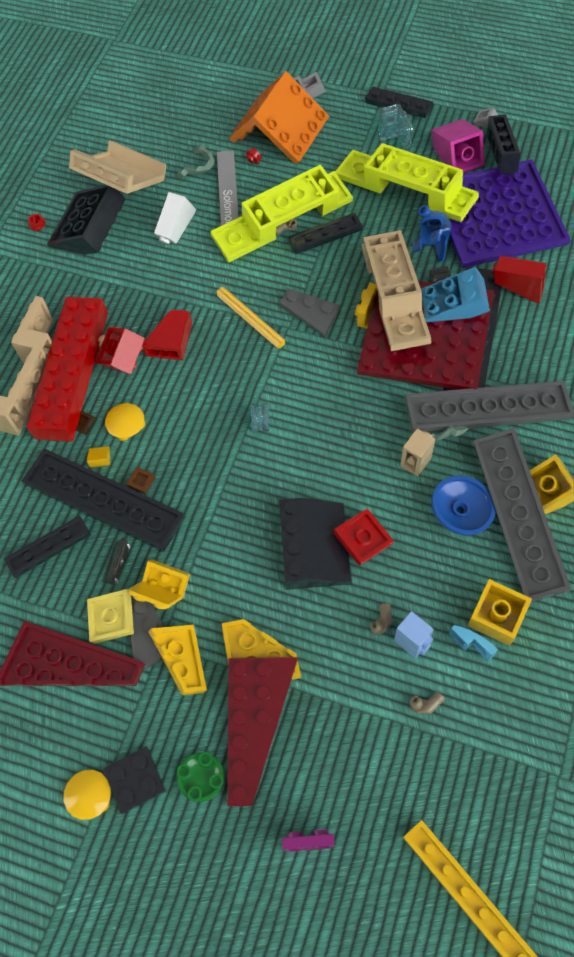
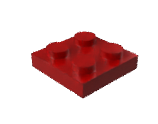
[333,508,394,566]

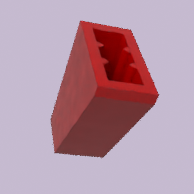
[492,256,547,303]
[142,310,192,361]

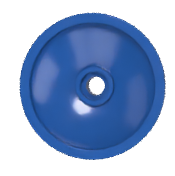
[431,475,496,536]

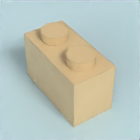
[400,429,435,477]

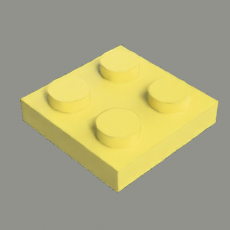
[87,589,134,644]

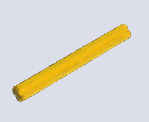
[217,287,285,349]

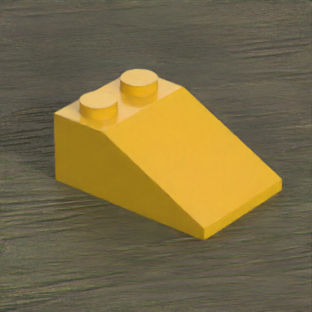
[529,454,574,515]

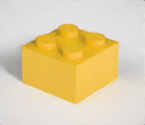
[467,579,532,646]

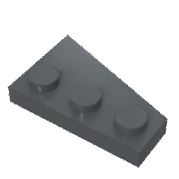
[280,288,340,338]
[131,600,164,670]

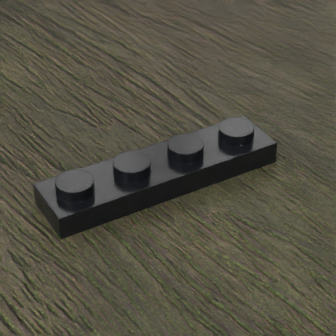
[365,87,433,118]
[288,213,363,254]
[4,516,91,578]

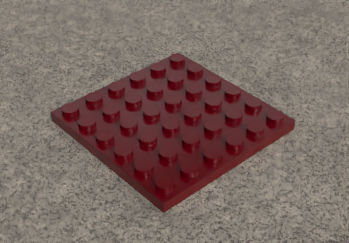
[357,281,494,390]

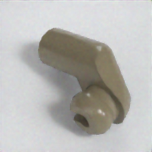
[276,218,298,237]
[370,603,392,635]
[409,691,445,714]

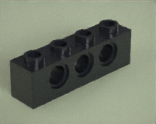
[487,114,520,174]

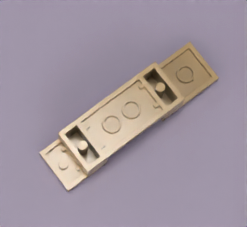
[361,230,431,351]
[0,296,53,436]

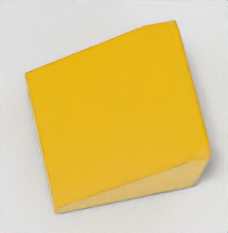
[87,446,110,468]

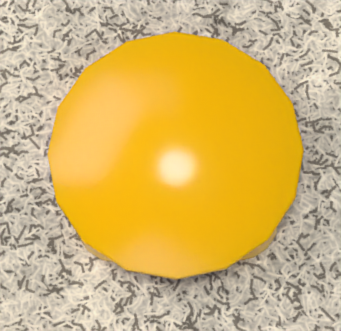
[105,403,145,441]
[63,770,111,820]

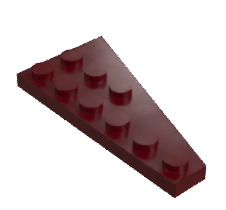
[0,621,145,686]
[227,657,298,806]

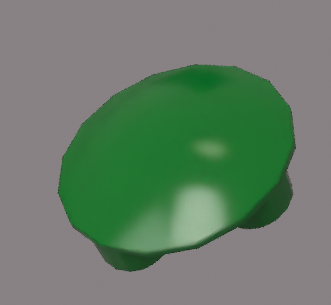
[176,752,224,802]

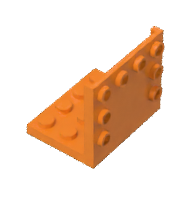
[229,71,329,165]

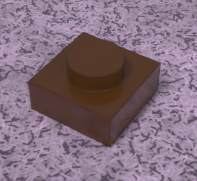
[126,467,156,495]

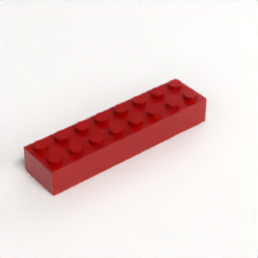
[27,297,108,442]

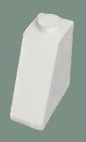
[154,192,196,244]

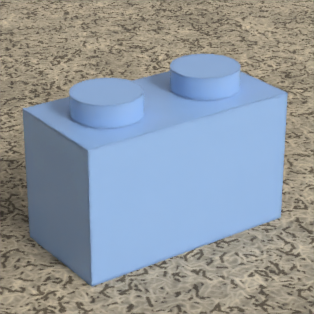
[394,611,434,658]

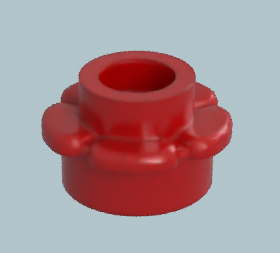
[246,148,262,164]
[28,214,46,231]

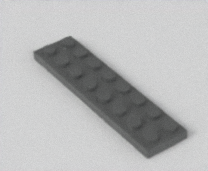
[404,381,574,433]
[473,428,571,602]

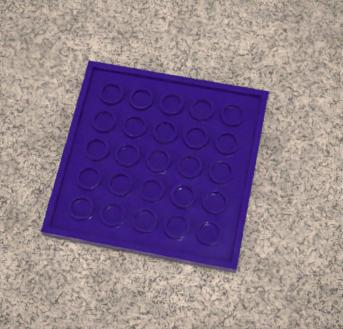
[449,159,571,268]

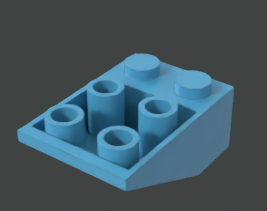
[421,267,490,322]

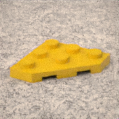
[222,619,301,680]

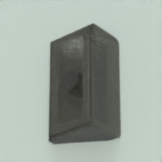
[102,538,130,585]

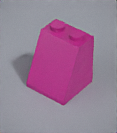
[431,119,485,173]

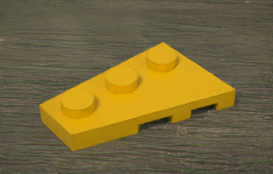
[149,625,207,695]

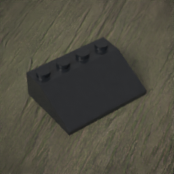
[47,185,125,255]
[279,498,352,590]

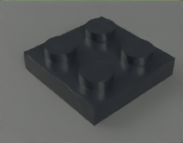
[103,746,167,815]

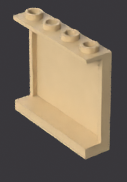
[69,140,166,194]

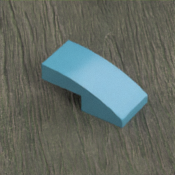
[449,625,498,661]

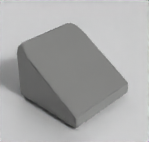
[473,108,497,128]

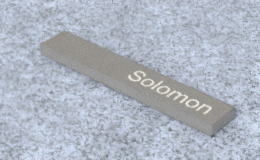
[217,150,239,226]

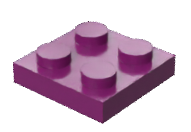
[282,829,335,852]

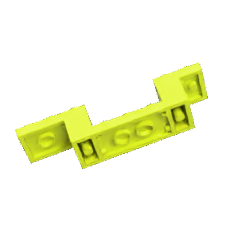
[335,143,479,222]
[210,164,353,263]

